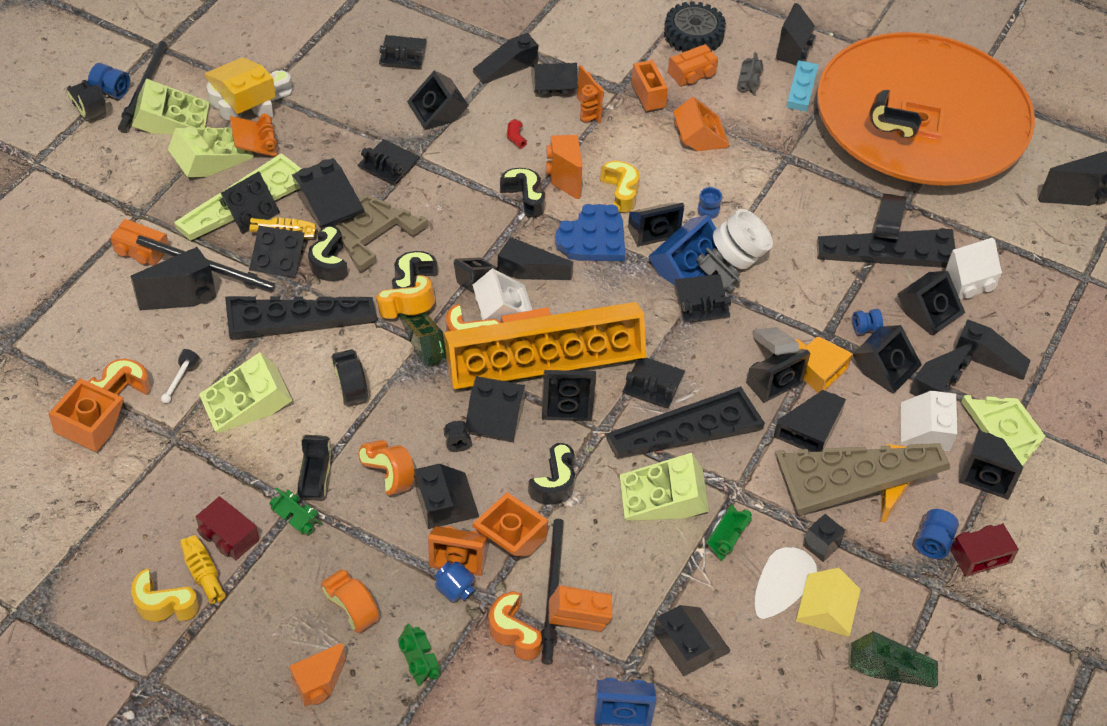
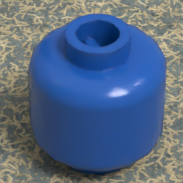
[434,561,475,602]

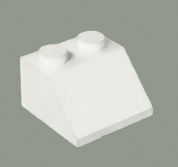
[945,238,1002,300]
[473,268,533,321]
[900,391,957,452]

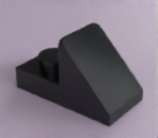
[453,257,498,293]

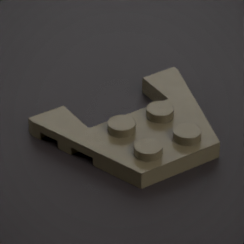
[332,194,428,272]

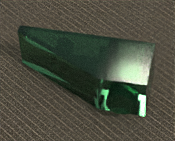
[399,312,446,365]
[850,631,938,688]

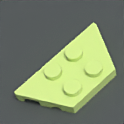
[961,395,1045,466]

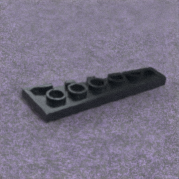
[817,228,956,268]
[225,296,376,339]
[606,386,765,458]

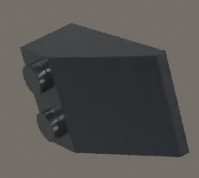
[1038,151,1107,206]
[292,158,365,228]
[130,247,216,311]
[542,370,596,421]

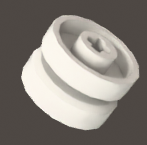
[713,209,773,269]

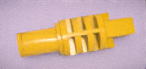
[250,217,316,239]
[180,535,226,604]

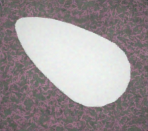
[755,547,817,619]

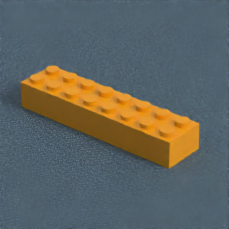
[444,302,646,389]

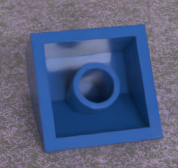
[594,678,656,726]

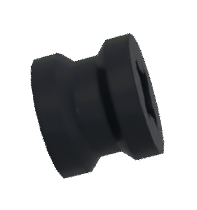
[443,420,472,452]

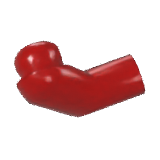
[506,119,527,149]

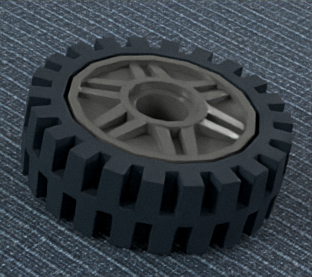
[664,1,726,53]

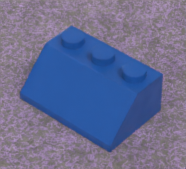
[648,215,725,285]

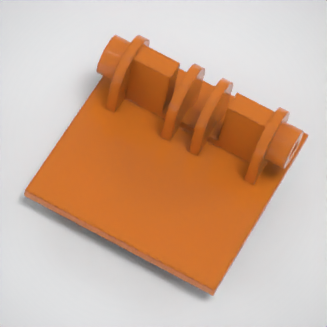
[577,65,604,124]
[229,113,277,157]

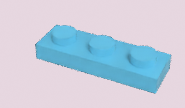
[786,60,819,112]

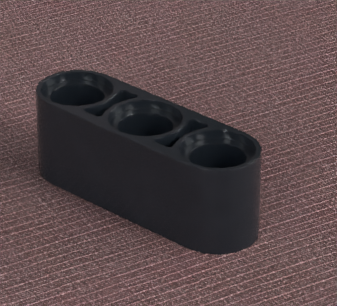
[874,193,907,241]

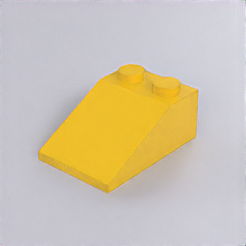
[204,57,276,114]

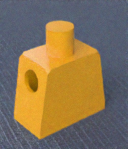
[795,337,853,393]

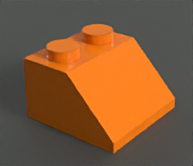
[673,96,730,151]
[545,135,583,199]
[48,378,124,452]
[472,492,549,556]
[428,526,488,576]

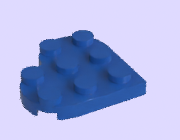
[555,204,625,261]

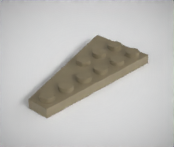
[776,443,950,516]

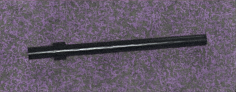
[118,41,167,132]
[136,235,275,292]
[541,519,564,665]

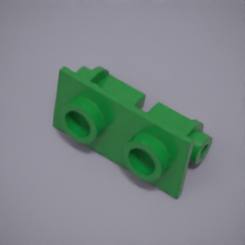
[269,487,323,535]
[706,505,752,561]
[398,623,441,687]

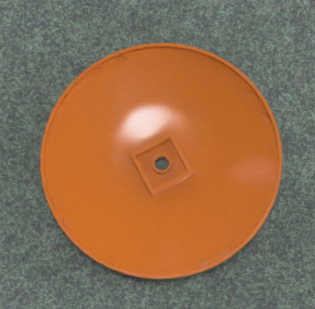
[817,32,1035,186]

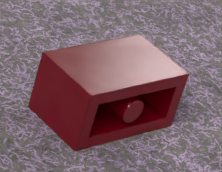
[196,496,259,561]
[951,523,1019,577]

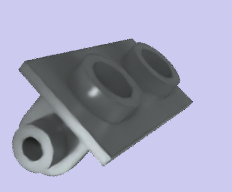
[737,52,763,96]
[696,248,741,293]

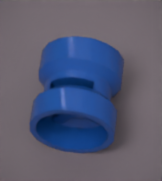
[697,187,722,219]
[852,309,883,335]

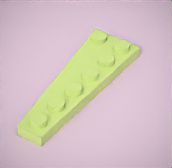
[174,153,301,241]

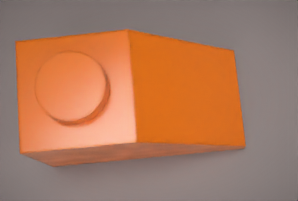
[289,643,346,707]

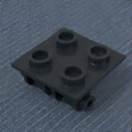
[379,35,427,68]
[358,139,420,184]
[219,171,280,234]
[249,225,306,278]
[674,274,731,323]
[622,357,685,408]

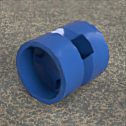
[88,62,130,99]
[915,509,959,559]

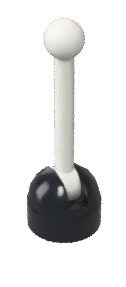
[161,349,200,404]

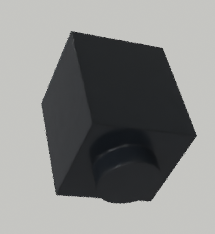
[803,514,845,562]

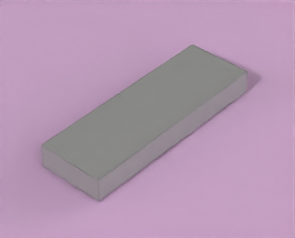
[753,327,799,355]

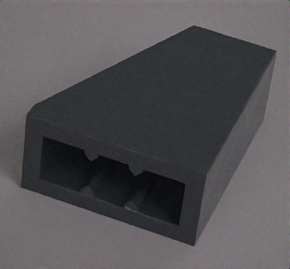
[774,390,846,452]

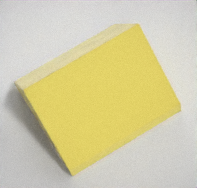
[796,568,861,637]

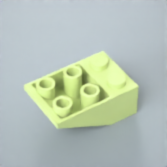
[132,79,209,134]
[168,127,254,177]
[199,352,292,433]
[620,453,709,521]

